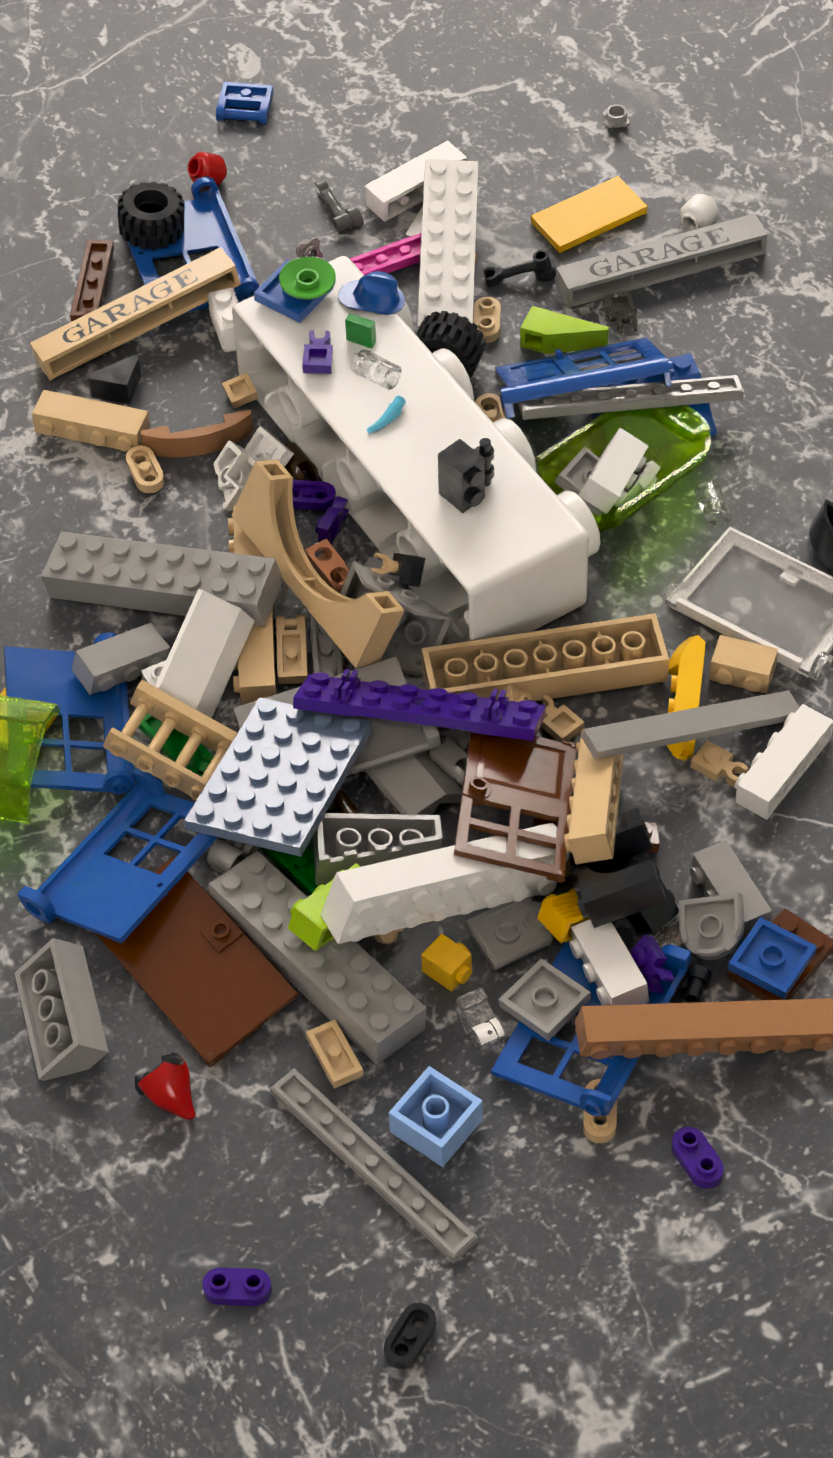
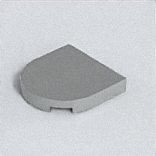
[679,892,744,960]

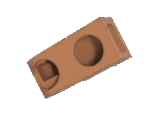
[304,538,349,593]

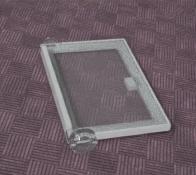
[665,527,833,682]

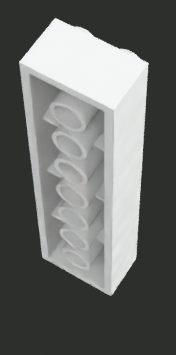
[417,158,478,331]
[321,823,571,944]

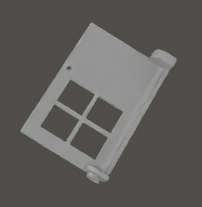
[233,657,441,776]

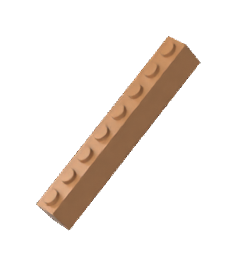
[575,998,833,1059]

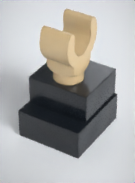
[371,553,426,587]

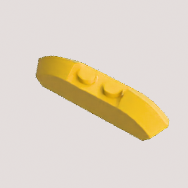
[667,635,706,761]

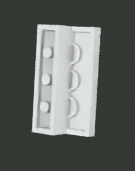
[155,589,255,718]

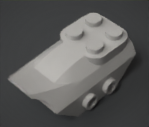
[340,560,467,677]

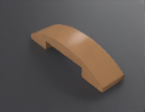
[141,409,253,458]

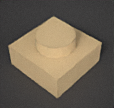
[222,372,259,409]

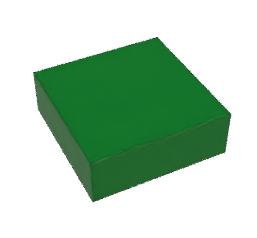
[345,313,376,348]

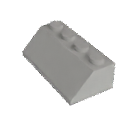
[14,938,109,1081]

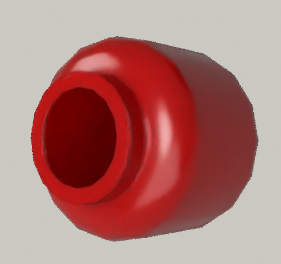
[187,151,227,188]

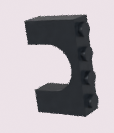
[568,808,667,928]

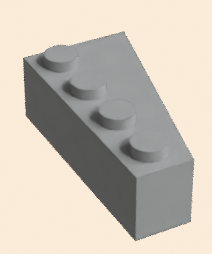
[312,813,443,885]

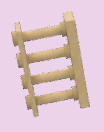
[103,680,237,801]

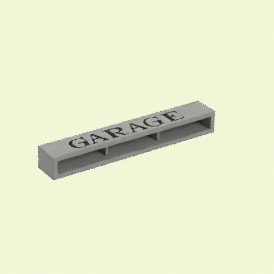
[556,213,768,308]

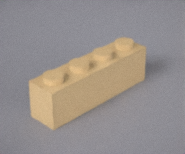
[32,390,150,452]

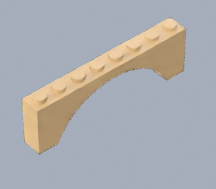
[232,460,405,668]

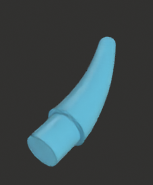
[367,396,406,433]

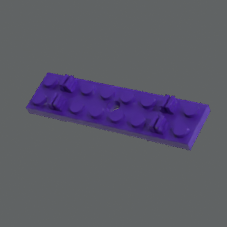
[293,669,546,741]

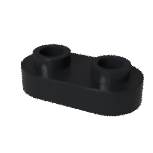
[384,1303,436,1369]

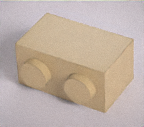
[709,635,778,694]

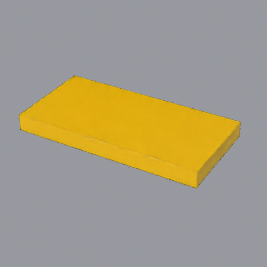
[531,176,648,253]

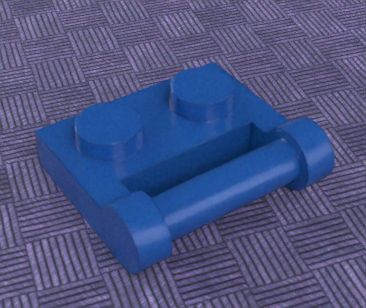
[216,82,274,124]

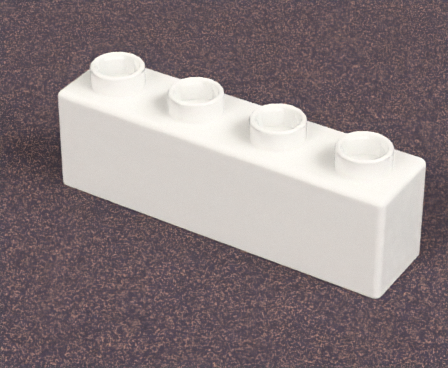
[232,256,601,642]

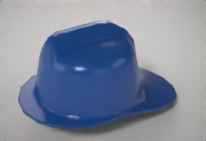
[338,271,405,315]

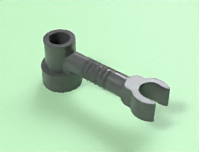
[315,179,364,233]

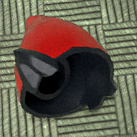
[135,1053,196,1120]

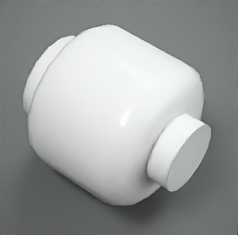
[680,194,719,231]

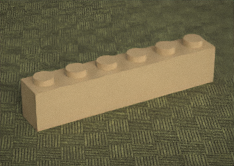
[564,729,624,864]

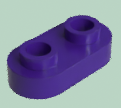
[292,480,336,510]
[672,1127,724,1189]
[202,1267,272,1306]

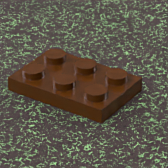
[727,908,833,1000]

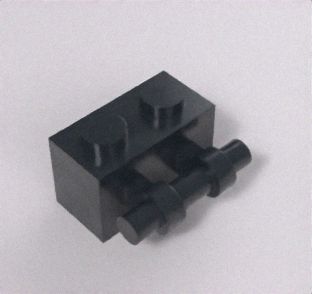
[438,438,494,513]

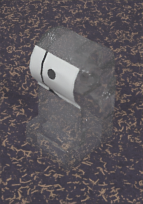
[456,987,507,1055]

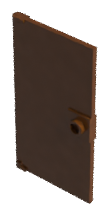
[95,856,299,1067]

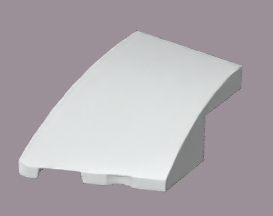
[214,426,294,512]

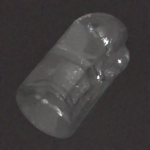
[350,349,402,391]
[694,480,732,528]

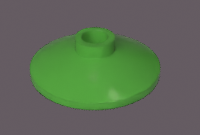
[279,257,336,299]

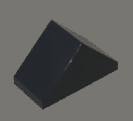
[87,354,141,404]

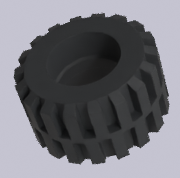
[118,181,184,250]
[416,311,486,378]

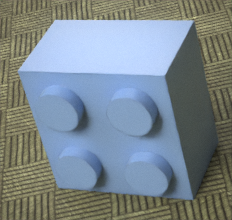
[389,1066,483,1167]

